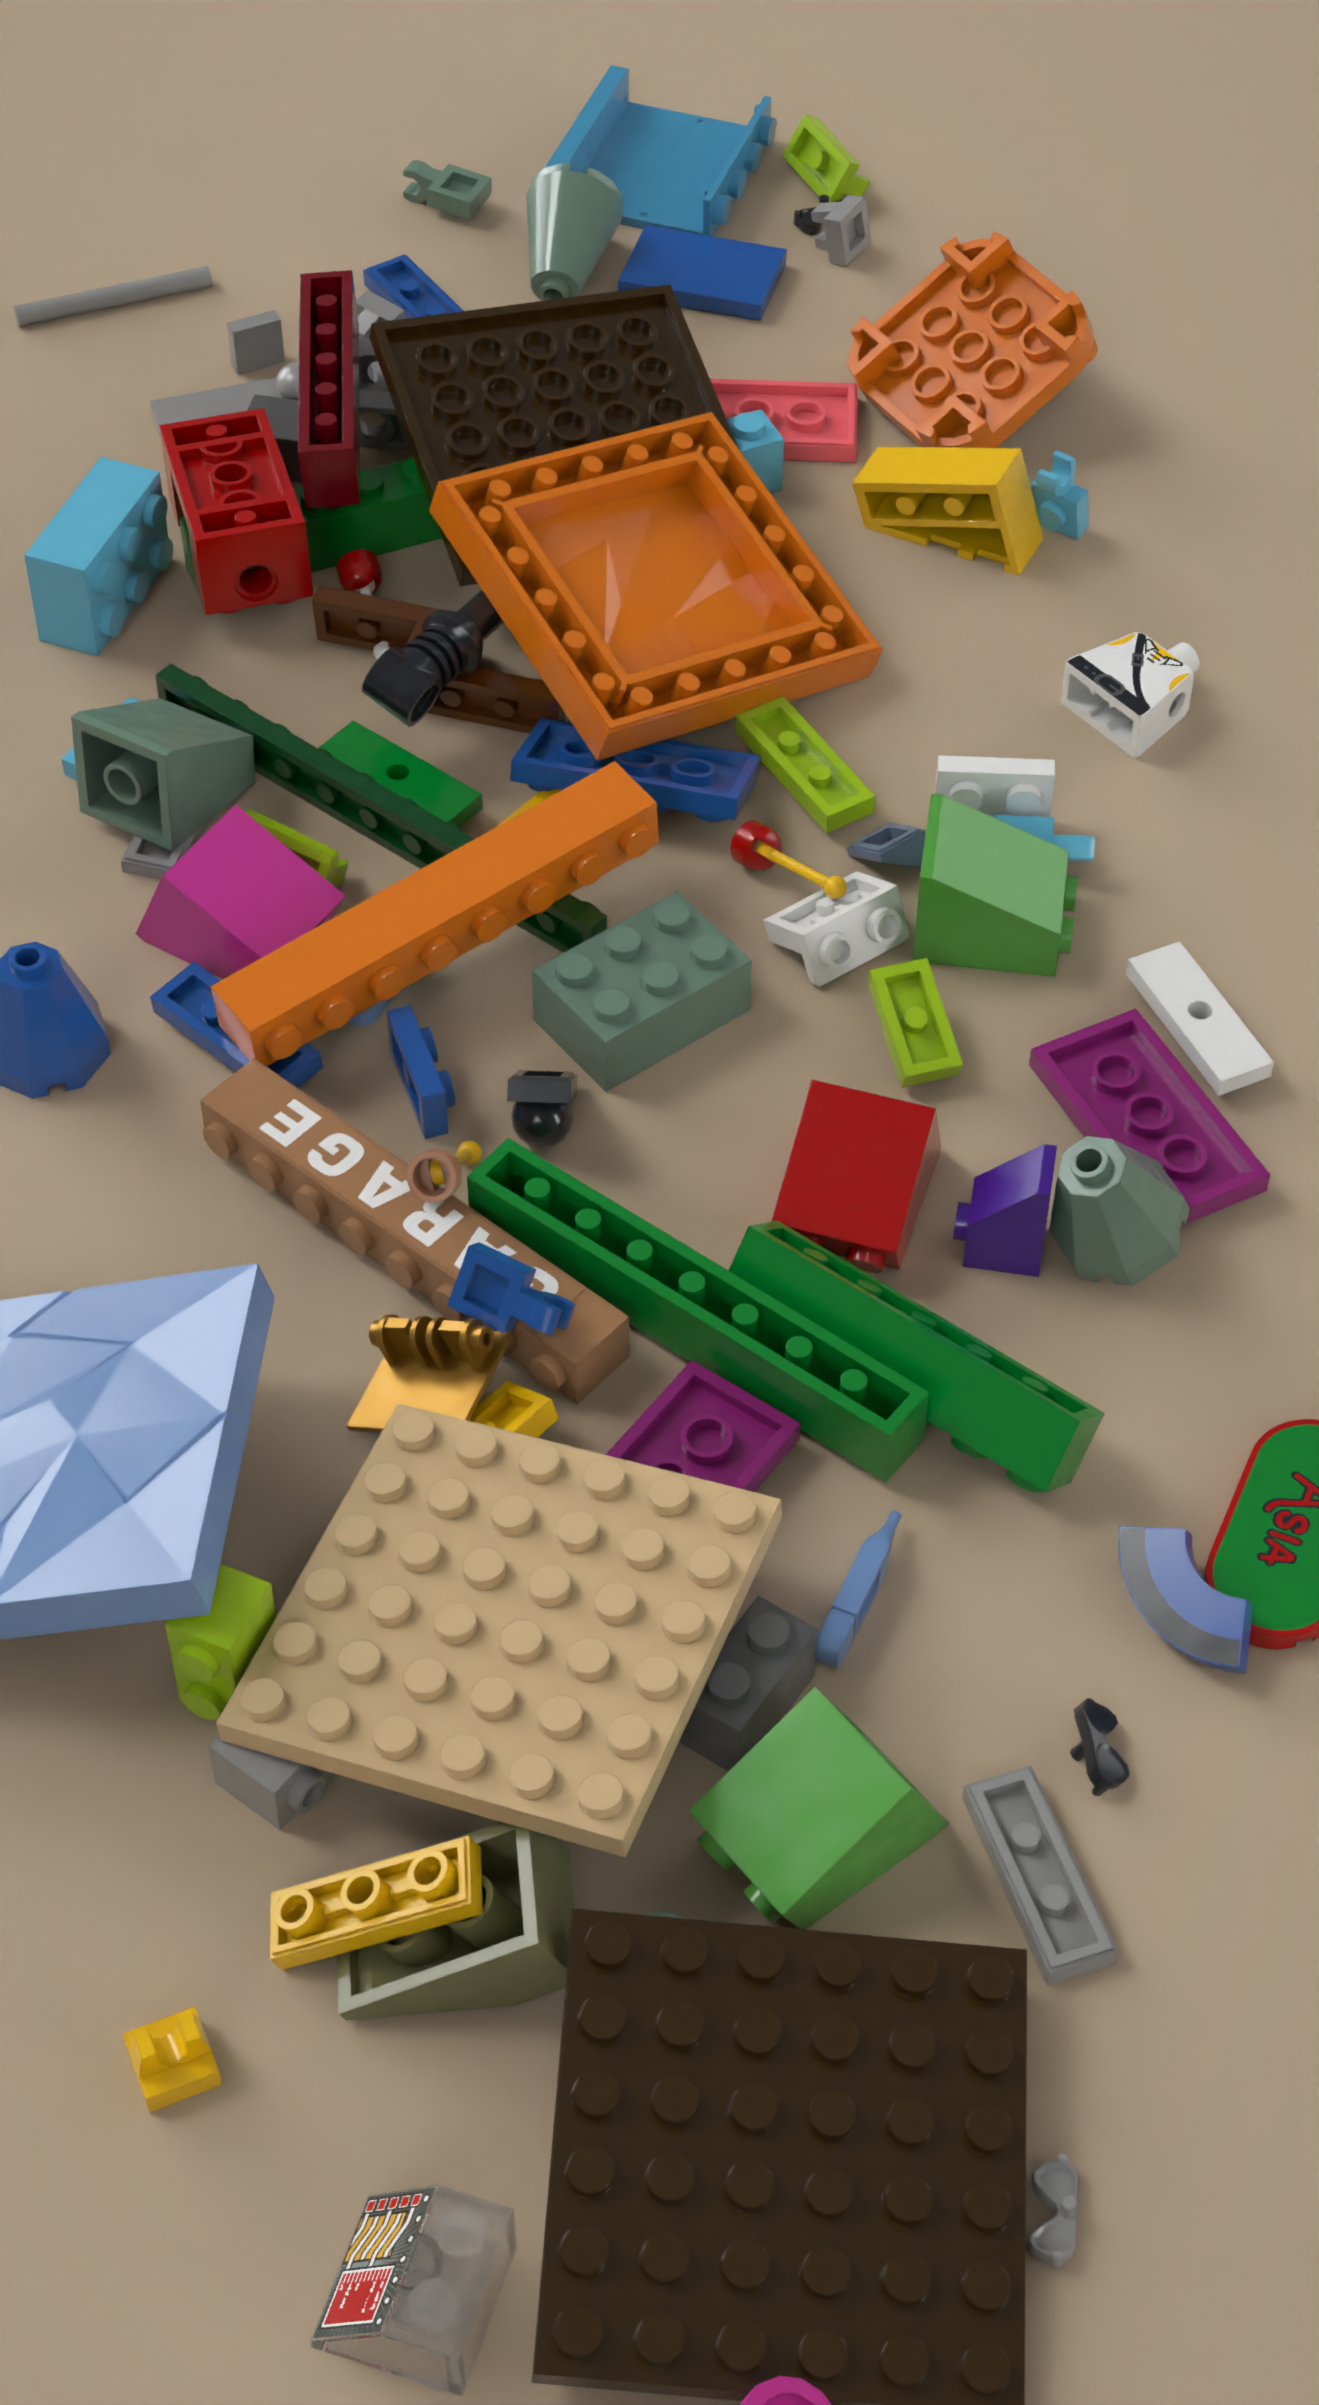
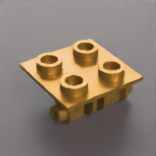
[346,1314,513,1433]

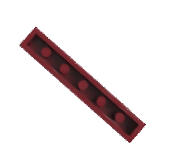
[298,270,360,509]

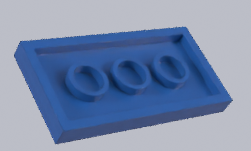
[510,718,761,822]

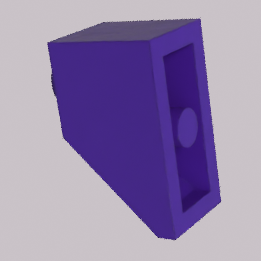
[953,1144,1057,1277]

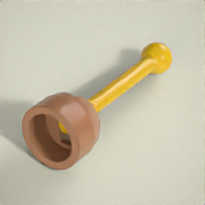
[406,1140,482,1203]

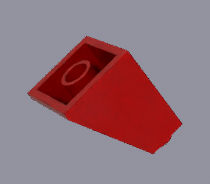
[771,1079,941,1273]

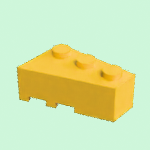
[852,447,1044,576]

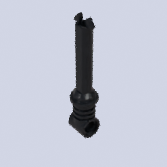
[362,590,504,727]

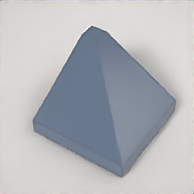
[847,823,926,867]

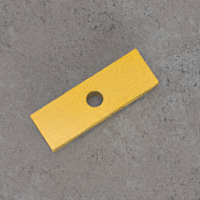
[270,1835,483,1970]

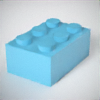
[24,457,173,656]

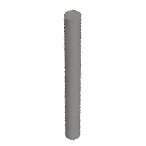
[14,266,212,326]

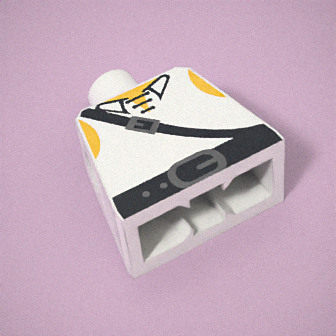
[1060,632,1200,759]

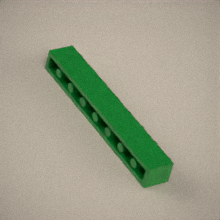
[467,1138,929,1483]

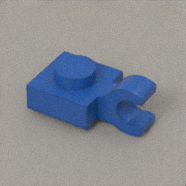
[447,1242,576,1335]

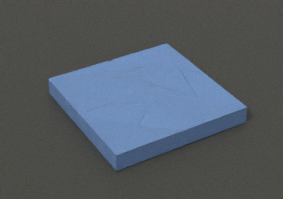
[0,1263,275,1640]

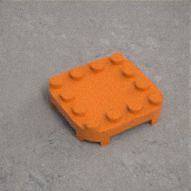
[846,231,1098,448]

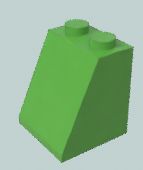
[913,794,1078,977]
[689,1687,949,1930]

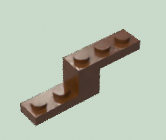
[312,585,565,734]

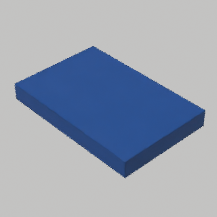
[618,225,787,321]

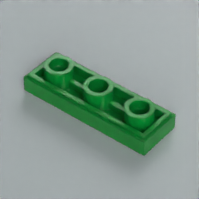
[319,720,483,828]

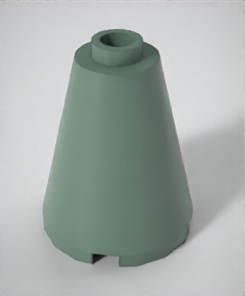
[526,163,623,301]

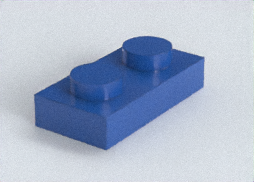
[387,1005,456,1139]

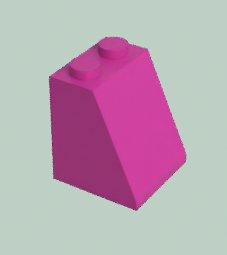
[135,804,346,979]

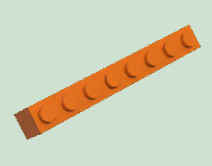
[210,761,659,1067]

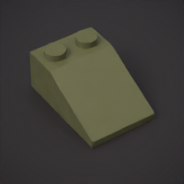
[336,1822,575,2021]

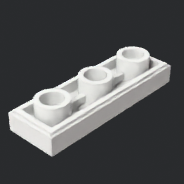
[1125,941,1274,1096]

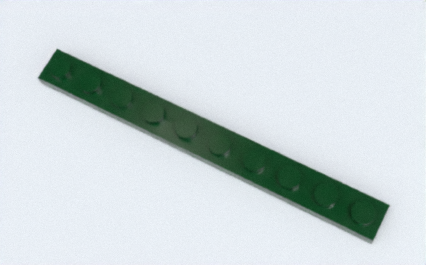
[155,663,607,953]

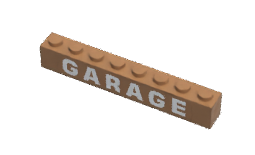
[200,1058,629,1404]

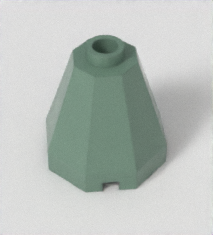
[1049,1136,1190,1286]

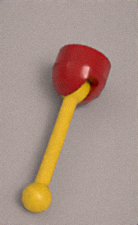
[730,820,847,899]

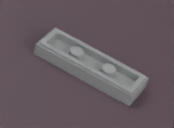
[962,1766,1118,1986]

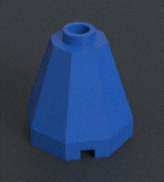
[0,941,111,1099]

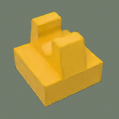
[123,2006,222,2113]

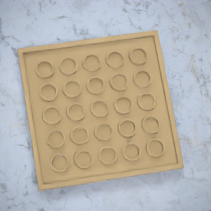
[216,1403,783,1858]

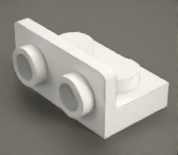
[935,755,1055,817]
[763,871,910,986]

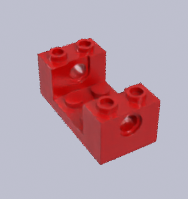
[159,408,313,615]

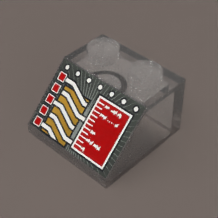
[310,2185,517,2396]

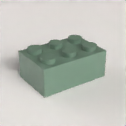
[532,891,752,1092]

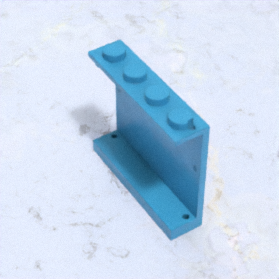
[545,65,777,236]

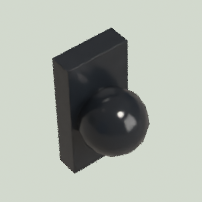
[507,1070,577,1149]

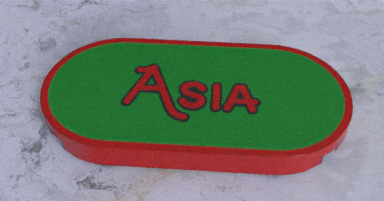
[1203,1419,1319,1650]

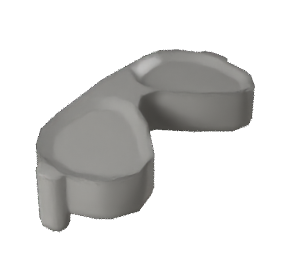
[1027,2153,1079,2268]

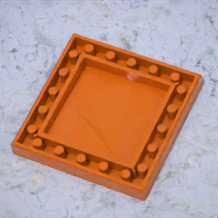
[429,412,883,761]

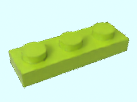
[735,696,876,833]

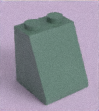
[71,698,255,851]

